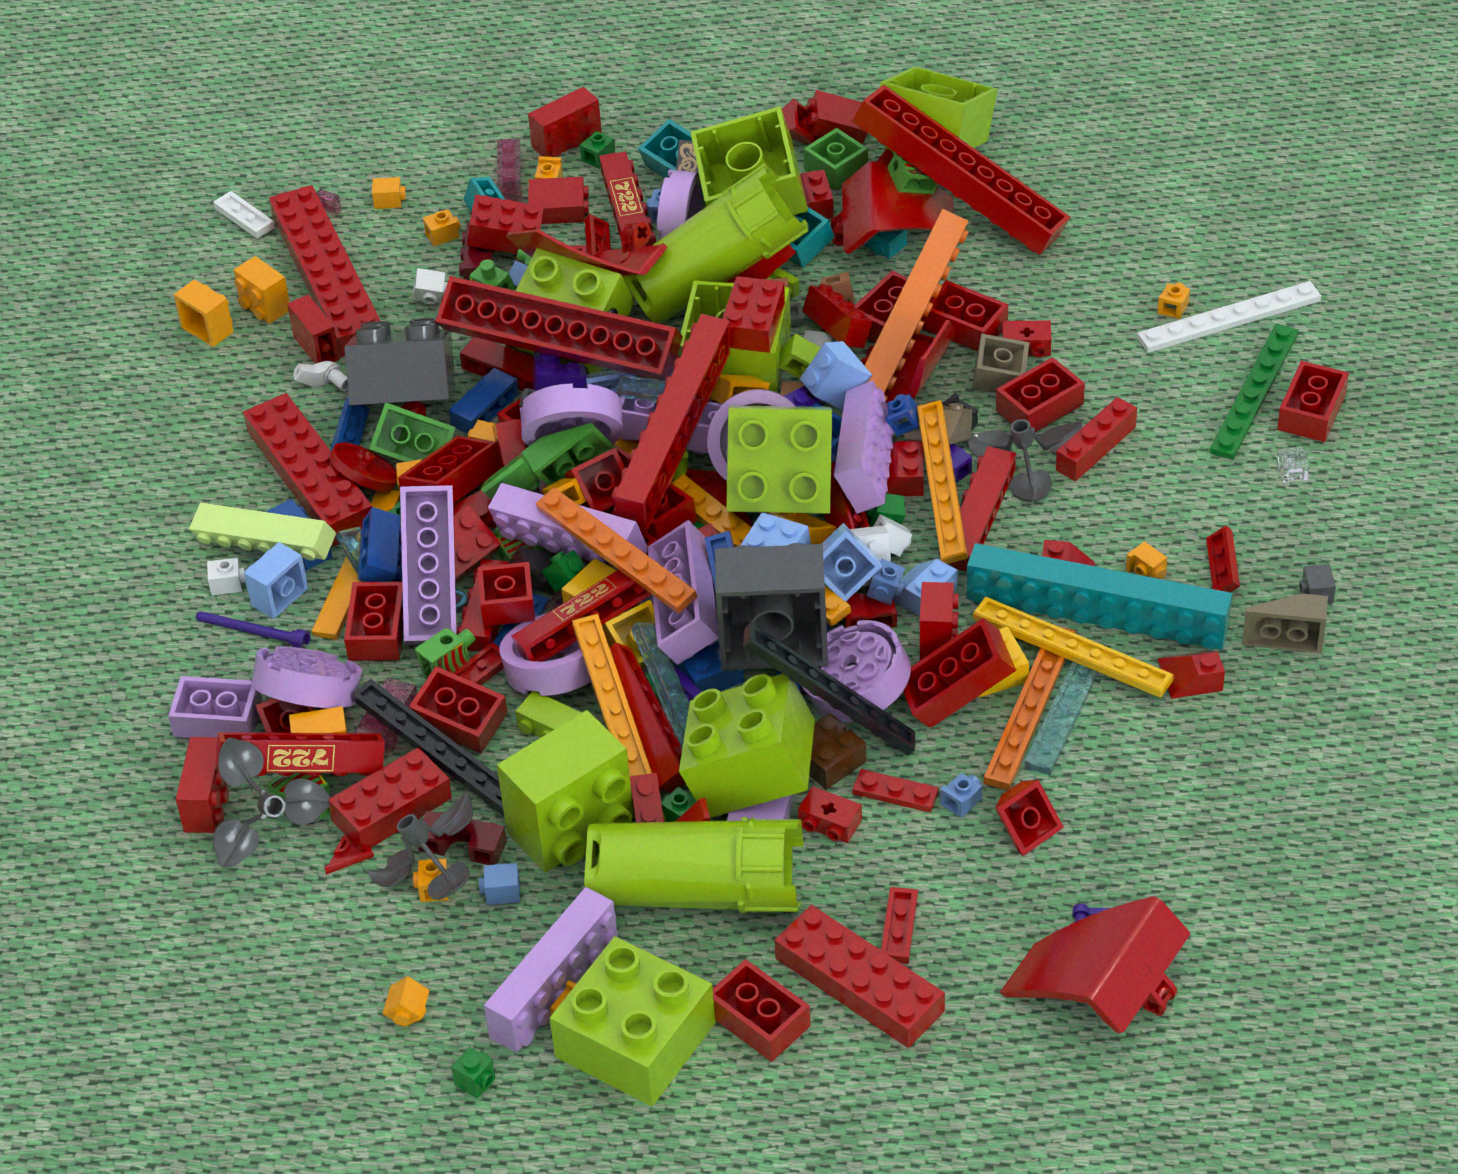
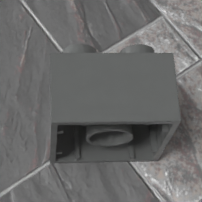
[345,318,455,405]
[715,543,828,670]

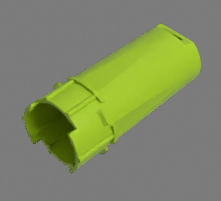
[623,163,808,324]
[584,817,804,913]

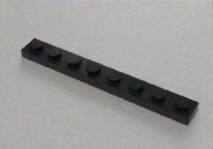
[743,623,915,755]
[352,679,504,816]

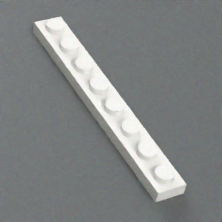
[1137,281,1321,353]

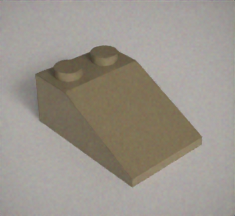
[1242,593,1328,653]

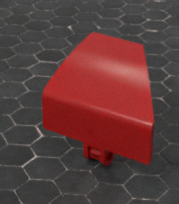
[830,161,954,254]
[506,222,667,277]
[860,320,955,420]
[1000,896,1190,1034]

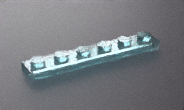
[630,622,689,748]
[1025,662,1099,775]

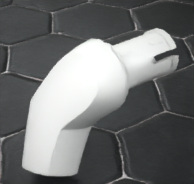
[293,361,348,392]

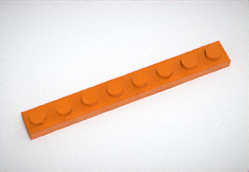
[535,487,698,614]
[984,625,1076,790]

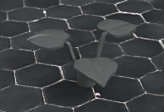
[967,419,1083,501]
[213,737,331,868]
[367,792,473,900]

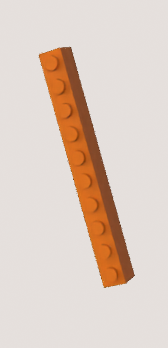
[865,209,969,402]

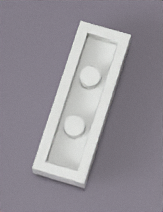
[213,191,275,239]

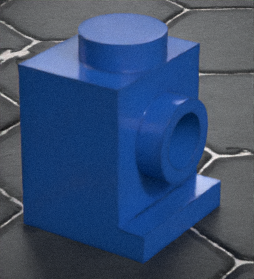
[886,394,919,436]

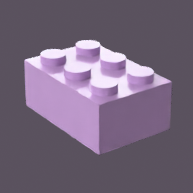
[168,676,263,738]

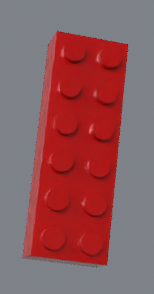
[774,905,945,1049]

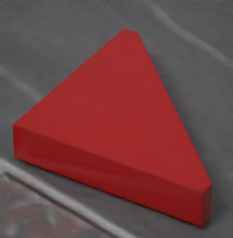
[324,836,374,875]

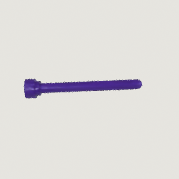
[196,611,311,649]

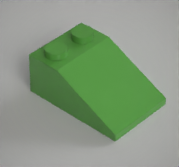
[369,402,456,462]
[521,423,617,486]

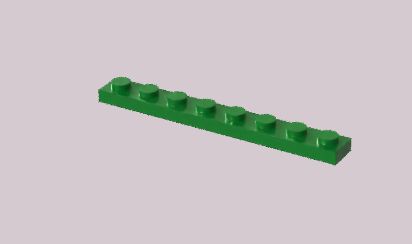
[1210,323,1299,460]

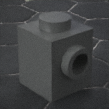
[1299,564,1336,603]

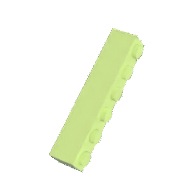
[189,503,336,560]

